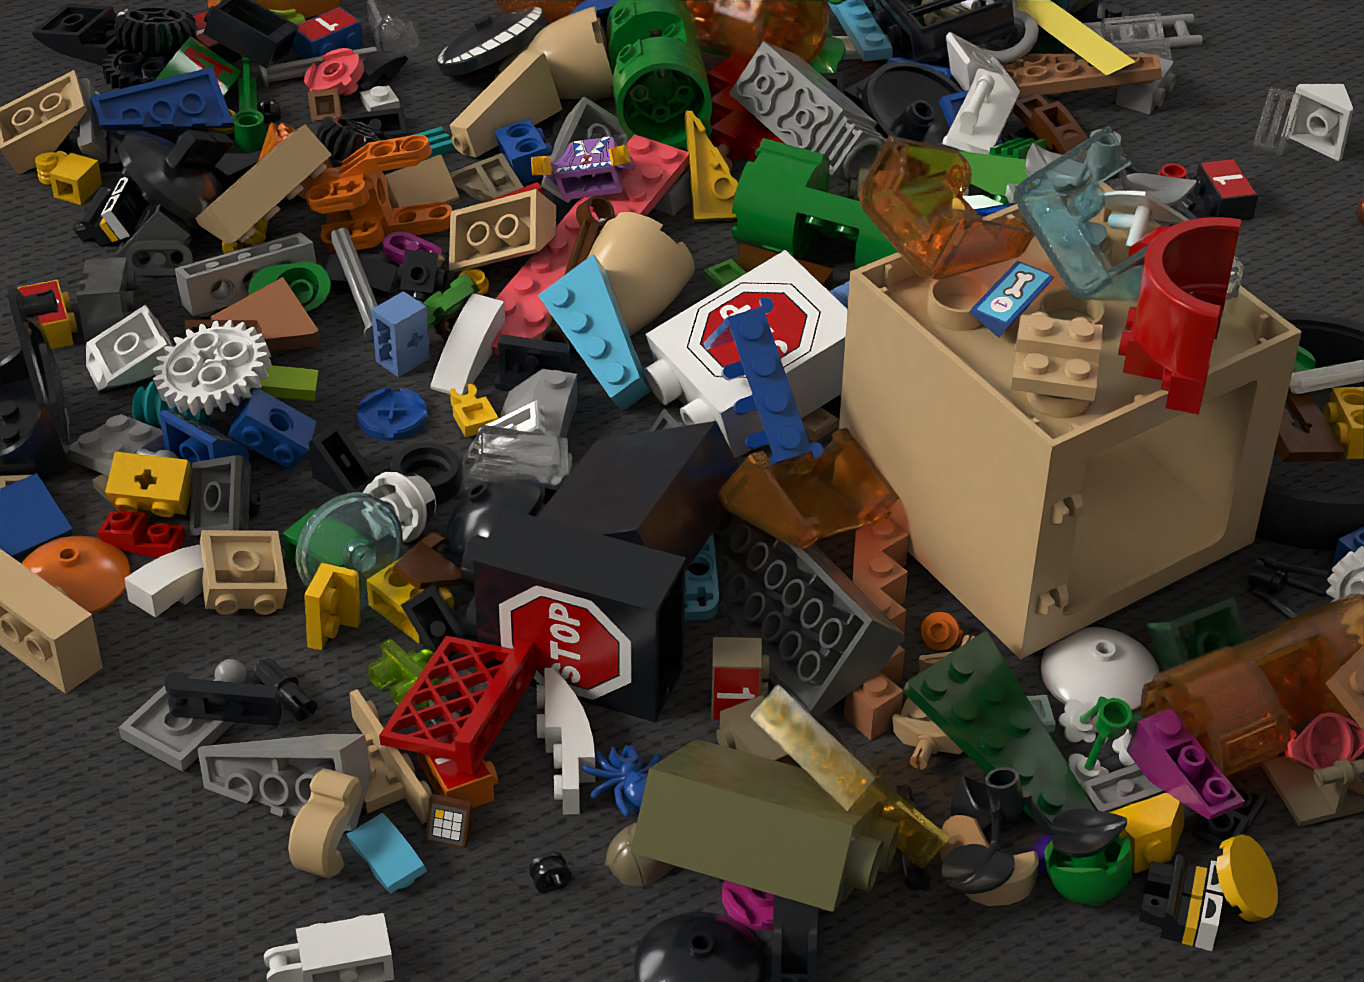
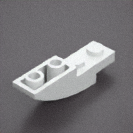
[537,668,595,815]

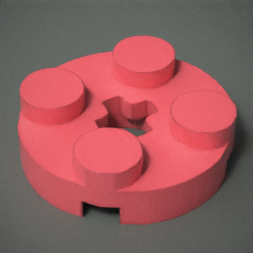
[304,48,364,96]

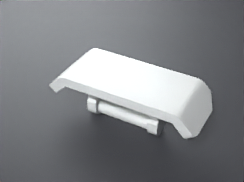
[942,69,1020,155]

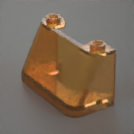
[859,135,1035,280]
[717,428,900,549]

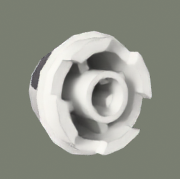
[362,472,436,544]

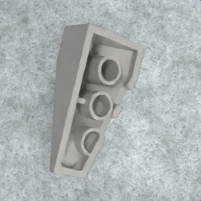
[541,96,630,203]
[501,369,577,484]
[198,734,371,831]

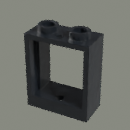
[203,0,300,69]

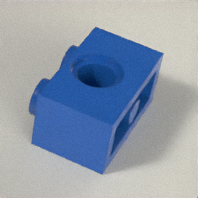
[228,388,316,469]

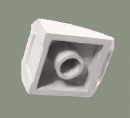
[86,305,174,391]

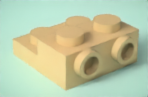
[1011,312,1103,401]
[200,530,287,615]

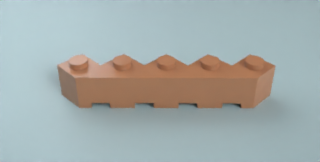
[844,514,909,740]

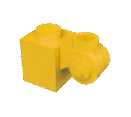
[35,151,102,205]

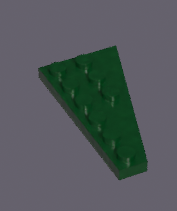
[902,630,1095,827]

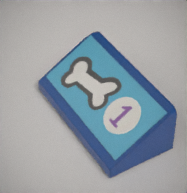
[969,260,1054,338]

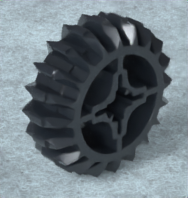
[114,5,197,55]
[316,116,394,173]

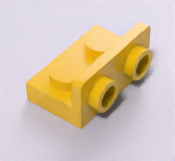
[304,563,361,650]

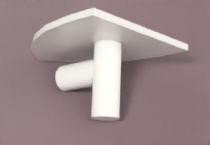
[1096,191,1189,249]

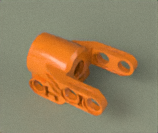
[305,135,453,253]

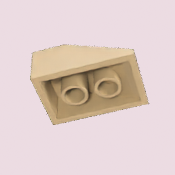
[0,70,87,175]

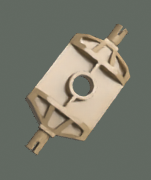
[892,635,975,769]

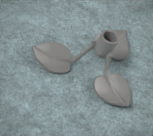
[1025,129,1196,251]

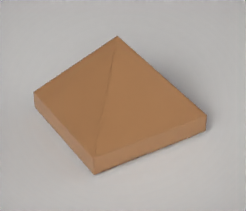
[307,88,342,123]

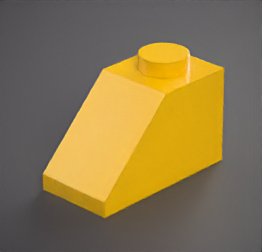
[1109,792,1184,873]

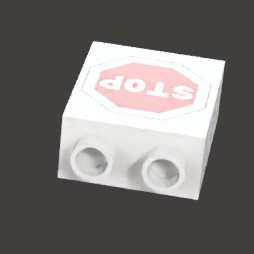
[643,250,847,458]

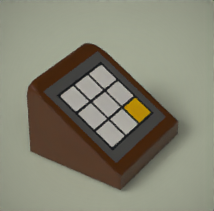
[426,794,474,849]

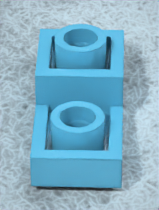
[346,813,427,894]

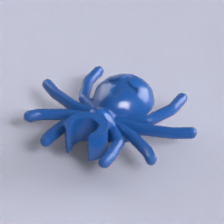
[582,745,661,817]

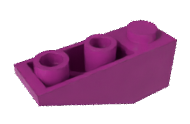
[1126,708,1245,820]

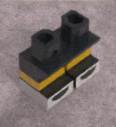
[73,177,148,246]
[1139,854,1223,951]

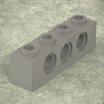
[175,232,317,317]

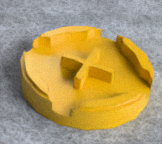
[1216,834,1278,922]

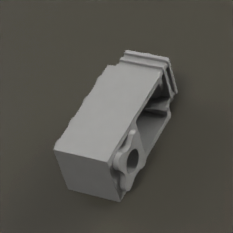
[729,41,891,183]

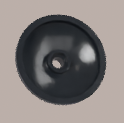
[445,473,545,556]
[634,912,766,982]

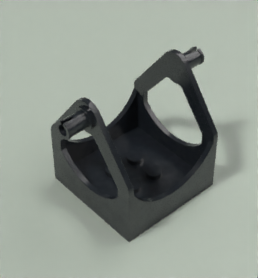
[0,287,71,477]

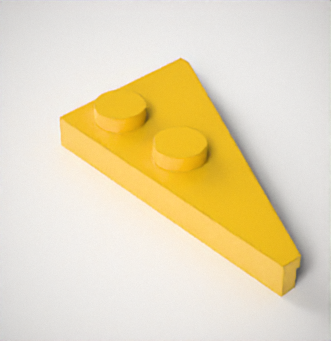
[685,111,738,222]

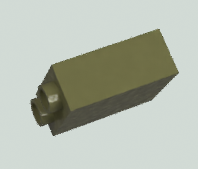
[631,739,900,912]

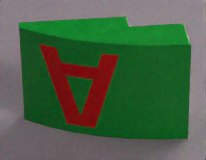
[155,36,242,97]

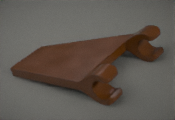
[392,532,474,590]

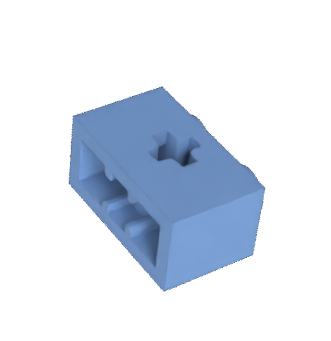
[371,291,430,377]

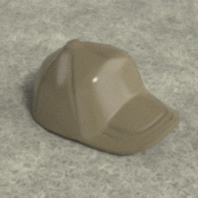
[605,823,675,886]

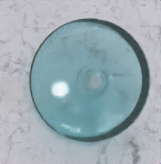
[296,492,403,599]

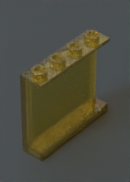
[750,685,951,869]

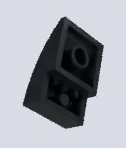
[32,4,124,66]

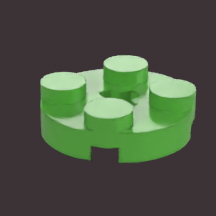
[423,273,480,328]

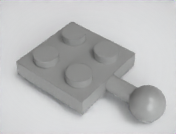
[69,414,178,476]
[119,659,247,772]

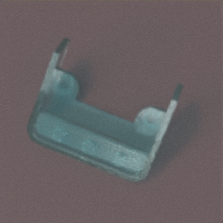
[1014,126,1150,301]

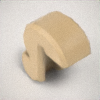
[288,768,361,879]
[940,815,1039,906]

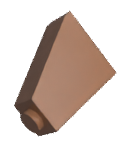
[211,277,320,352]

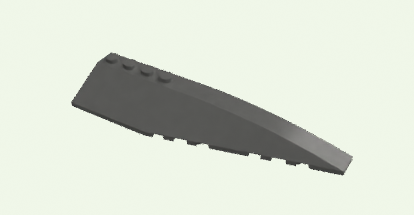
[649,409,906,722]

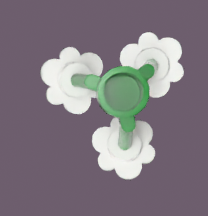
[1058,696,1140,783]

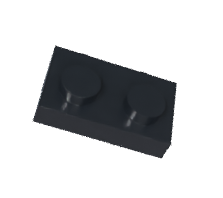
[494,334,570,391]

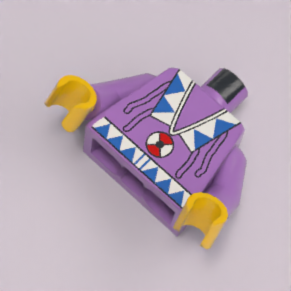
[531,133,635,200]

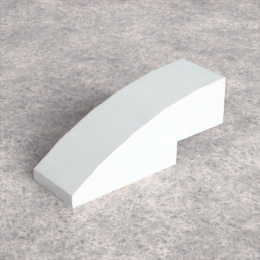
[430,293,506,395]
[125,545,204,618]

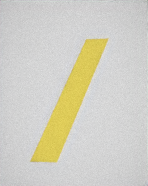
[1017,0,1135,75]

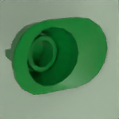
[249,262,331,314]

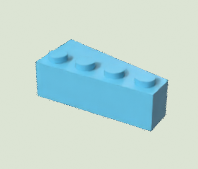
[538,254,651,411]

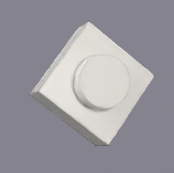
[360,85,400,112]

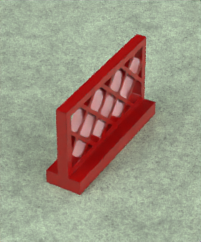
[379,636,536,775]

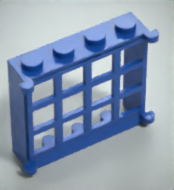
[703,297,823,481]

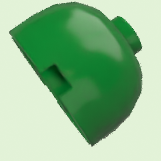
[1045,836,1132,907]

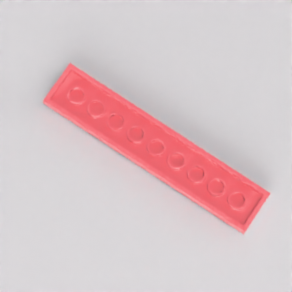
[491,135,689,356]

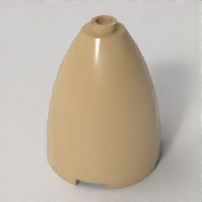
[495,6,614,101]
[587,212,695,336]

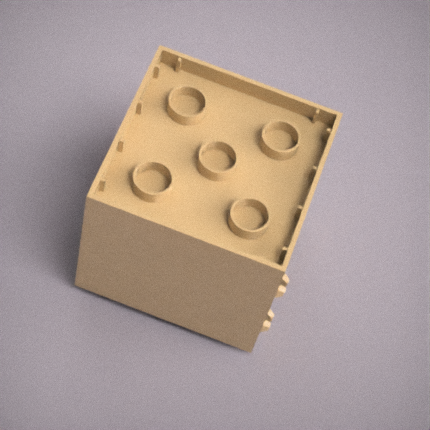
[835,174,1302,659]

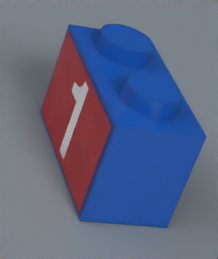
[293,7,363,59]

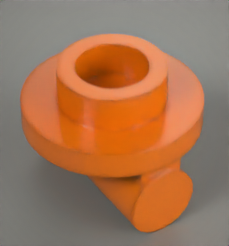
[921,612,964,651]

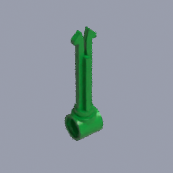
[232,57,266,152]

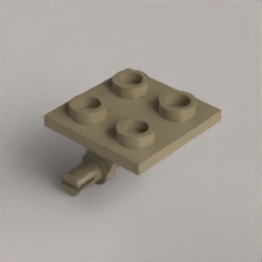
[1262,756,1364,827]

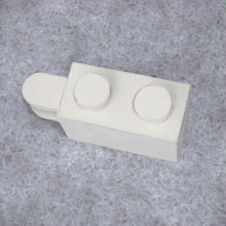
[264,913,394,982]

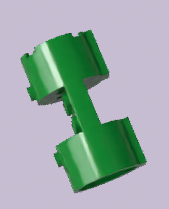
[606,0,712,151]
[731,138,955,269]

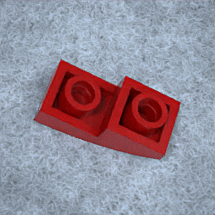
[97,510,186,558]

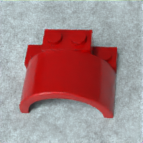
[1118,217,1242,415]

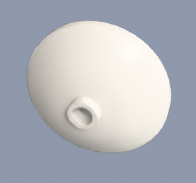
[1040,627,1159,712]

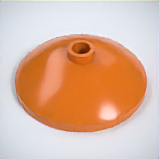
[21,536,131,614]

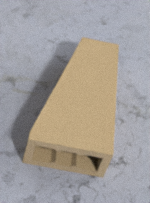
[449,50,563,158]

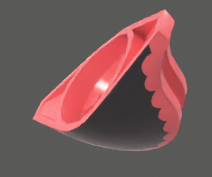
[1283,712,1364,771]

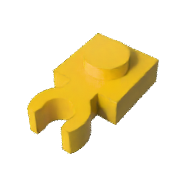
[450,383,499,438]

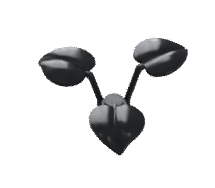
[941,767,1128,894]

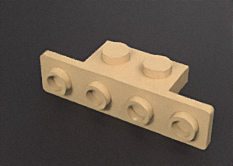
[350,689,432,824]

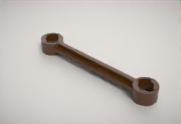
[532,195,615,348]

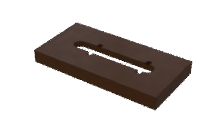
[1275,367,1346,462]

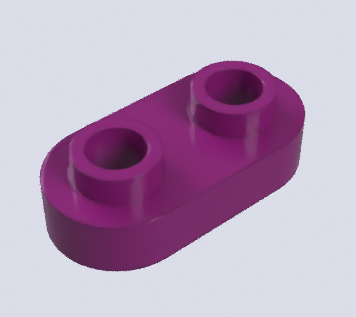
[383,231,442,264]

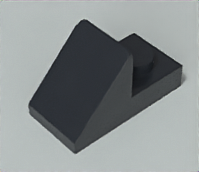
[1069,0,1131,23]

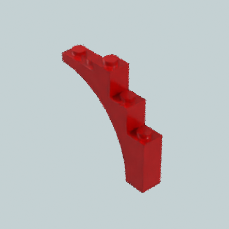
[707,46,785,162]

